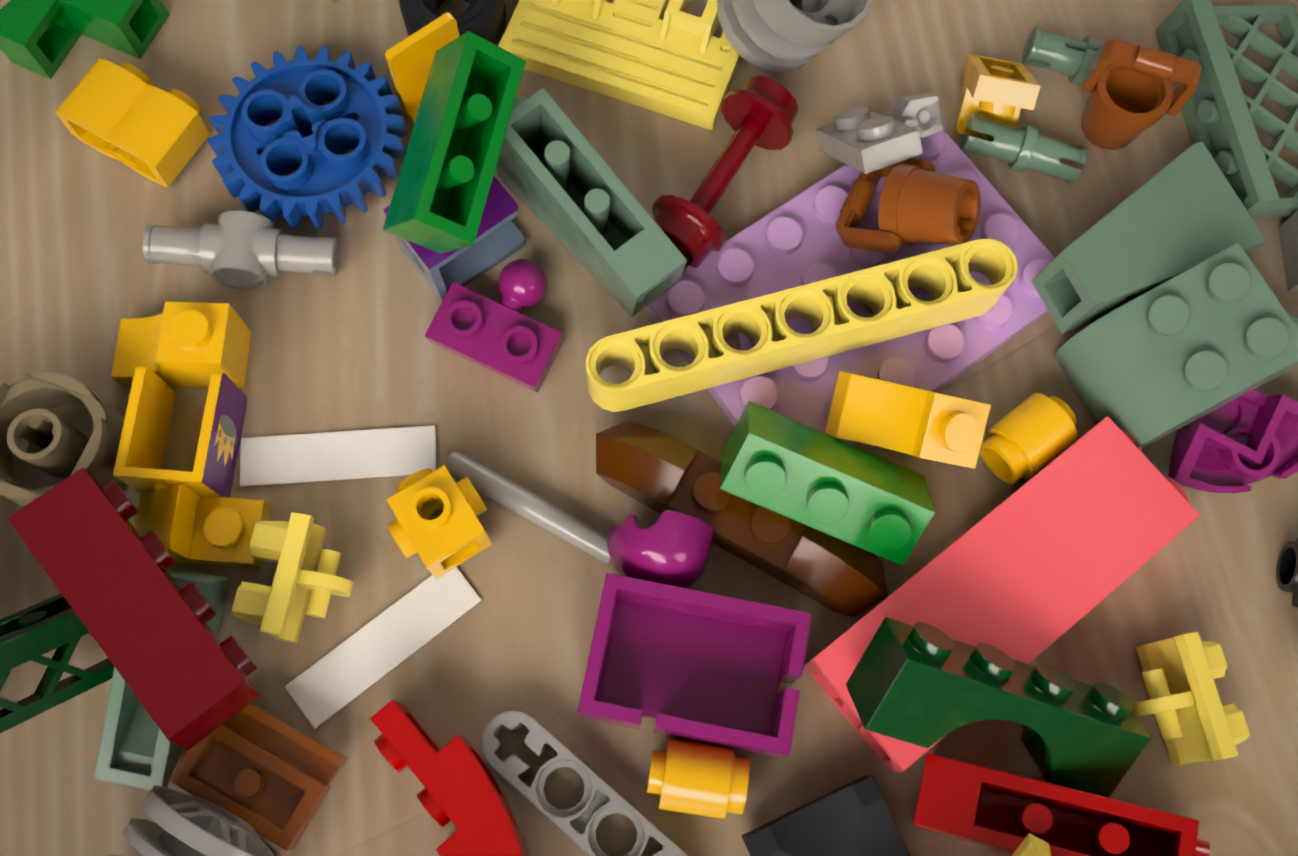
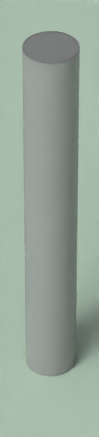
[444,450,611,564]

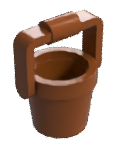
[1081,40,1202,150]
[836,158,981,253]

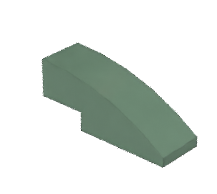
[94,566,231,790]

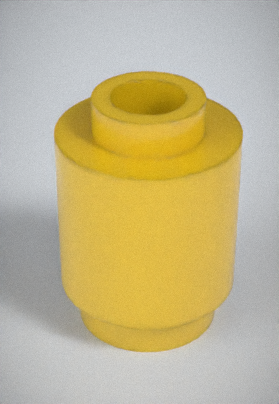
[980,393,1077,484]
[647,738,750,819]

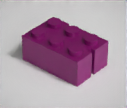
[577,573,812,758]

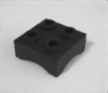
[741,775,910,856]

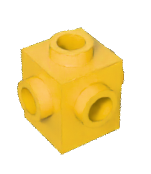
[386,465,492,579]

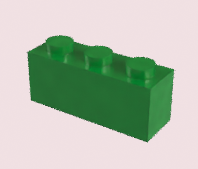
[383,31,526,254]
[720,401,935,566]

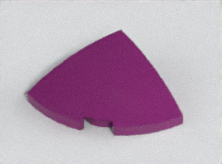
[1168,389,1298,493]

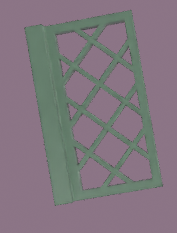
[1156,0,1298,220]

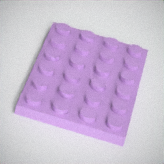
[645,129,1055,447]

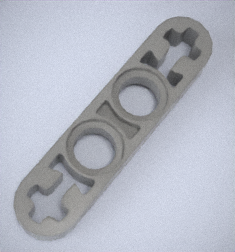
[481,711,688,856]

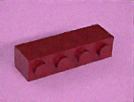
[7,467,261,751]

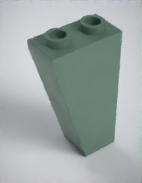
[496,88,687,317]
[1031,141,1267,334]

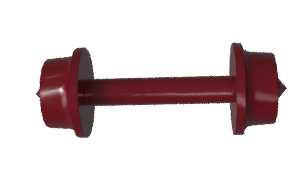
[652,76,798,268]

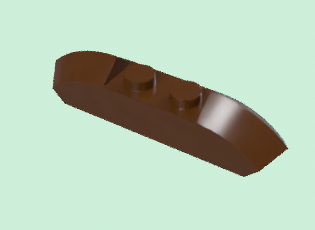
[596,421,888,618]

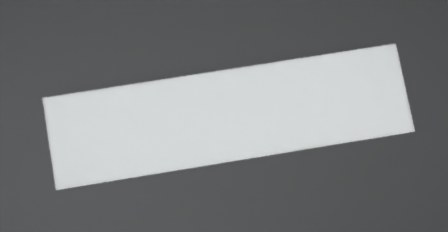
[240,425,436,487]
[285,567,482,729]

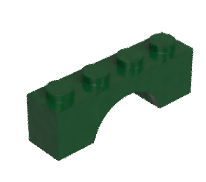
[846,617,1151,798]

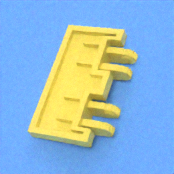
[498,0,741,131]

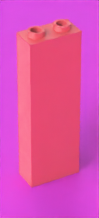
[804,416,1201,773]

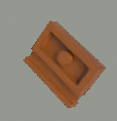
[169,702,348,851]

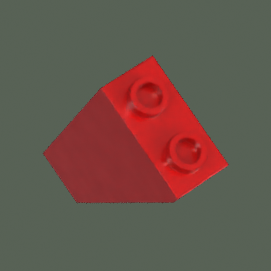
[913,753,1210,856]

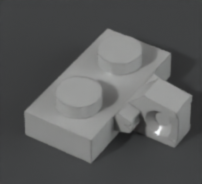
[816,92,944,174]

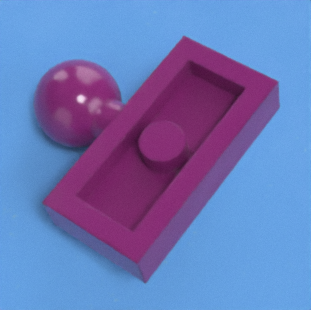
[425,259,565,393]

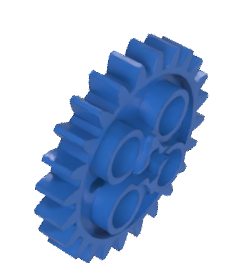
[208,46,408,230]

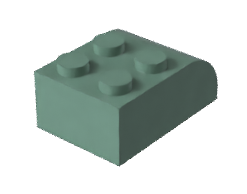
[1054,242,1298,449]

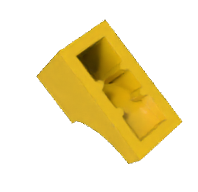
[111,301,252,389]
[825,371,991,469]

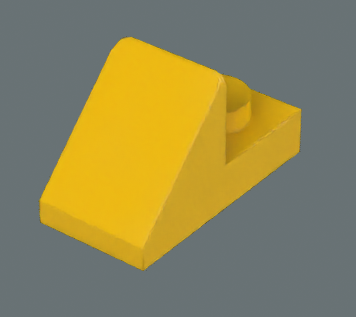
[955,53,1041,139]
[134,484,271,569]

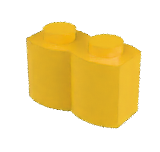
[55,58,210,188]

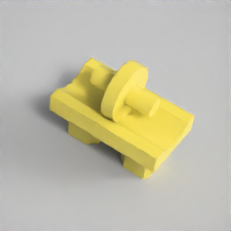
[231,512,354,643]
[1132,632,1250,766]

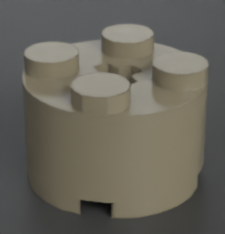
[0,370,124,507]

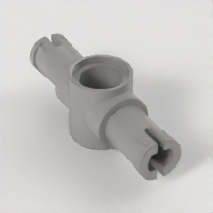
[142,210,339,289]

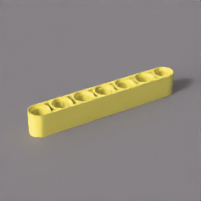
[586,239,1018,412]

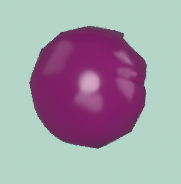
[607,510,714,588]

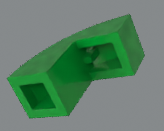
[0,0,169,79]

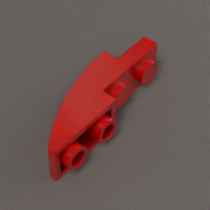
[370,700,529,856]

